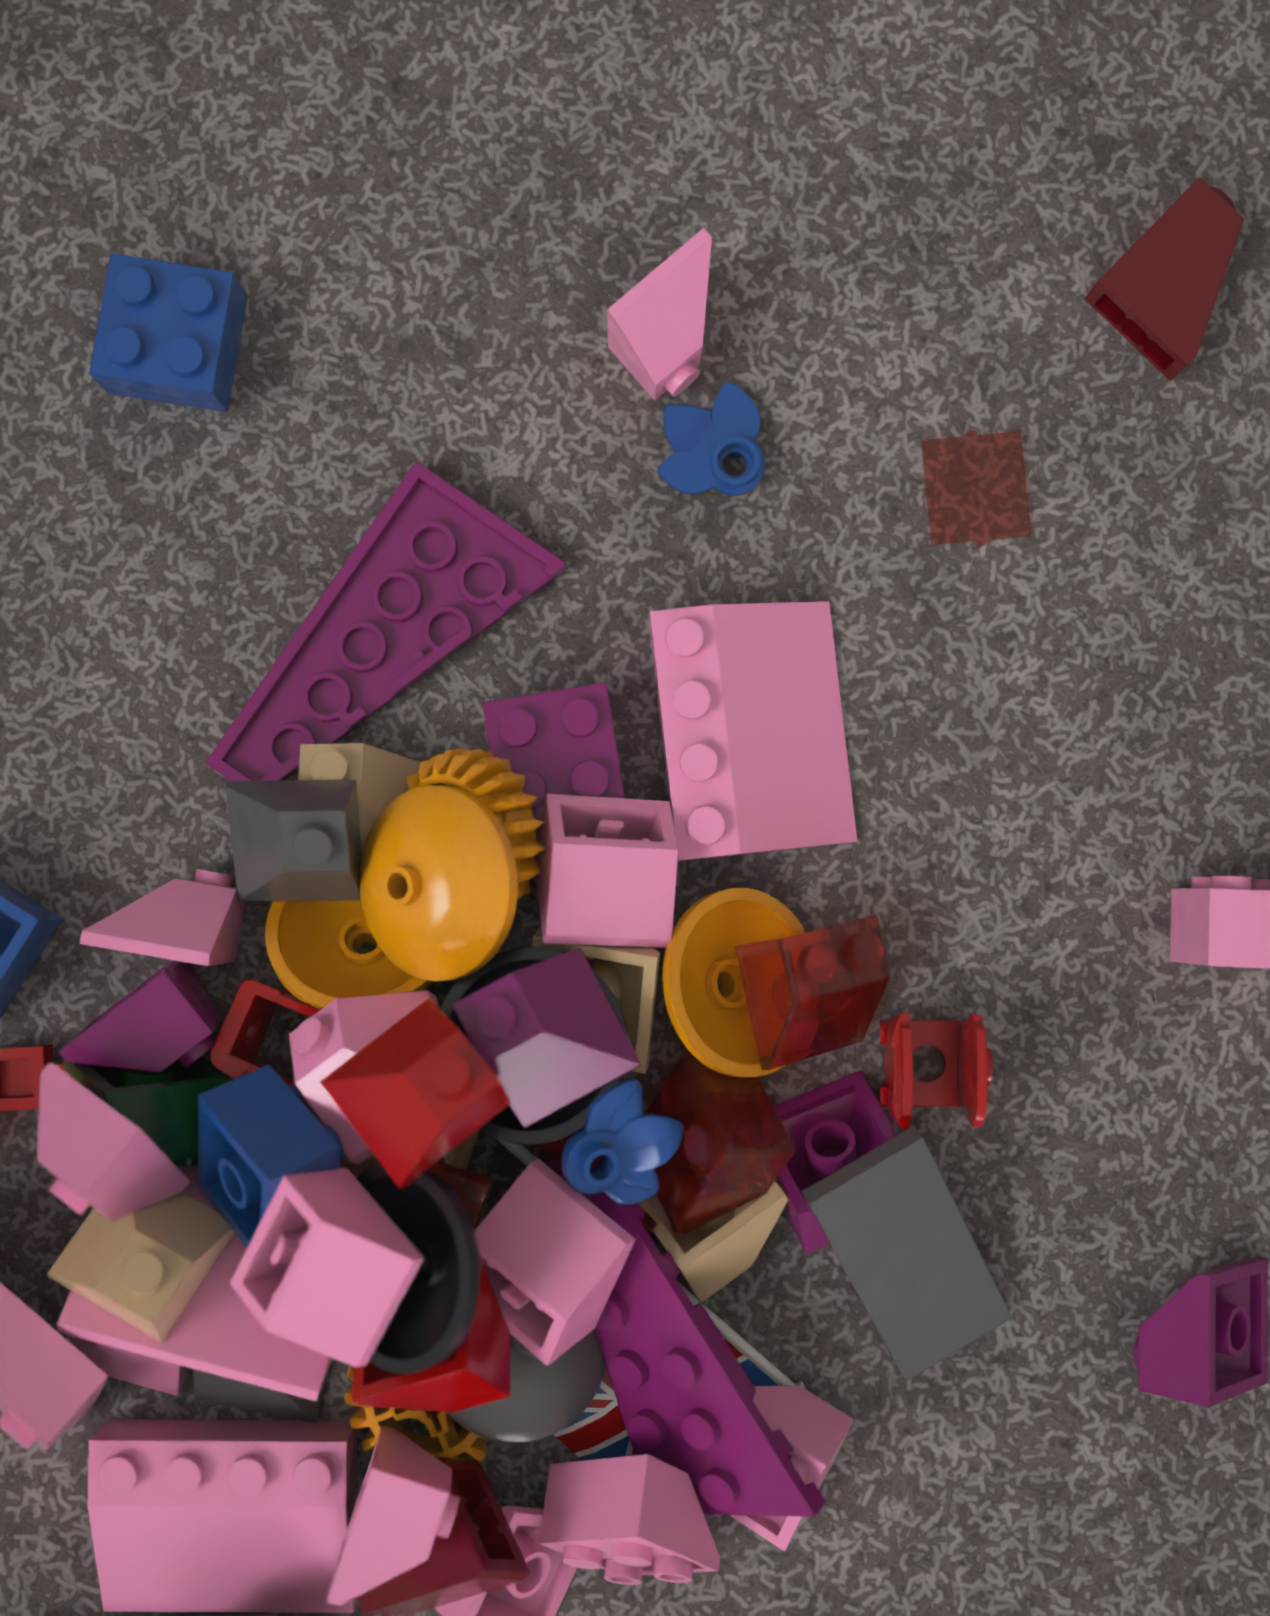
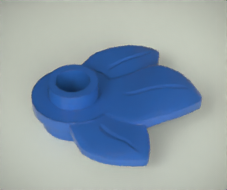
[657,382,765,496]
[561,1078,684,1204]

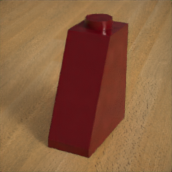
[1084,177,1244,381]
[356,1456,530,1615]

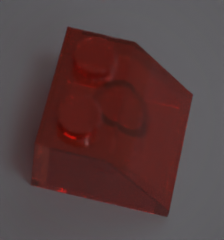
[735,915,890,1070]

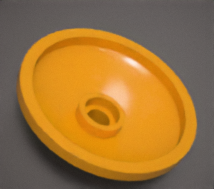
[359,785,518,981]
[662,888,821,1077]
[265,900,433,1010]

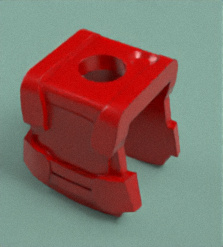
[210,980,320,1104]
[880,1012,993,1130]

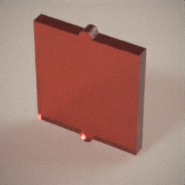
[921,430,1031,547]

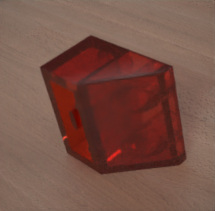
[645,1051,796,1234]

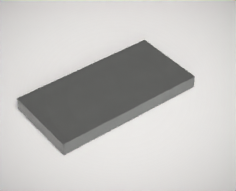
[802,1126,1012,1381]

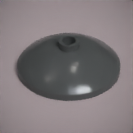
[447,1330,606,1443]

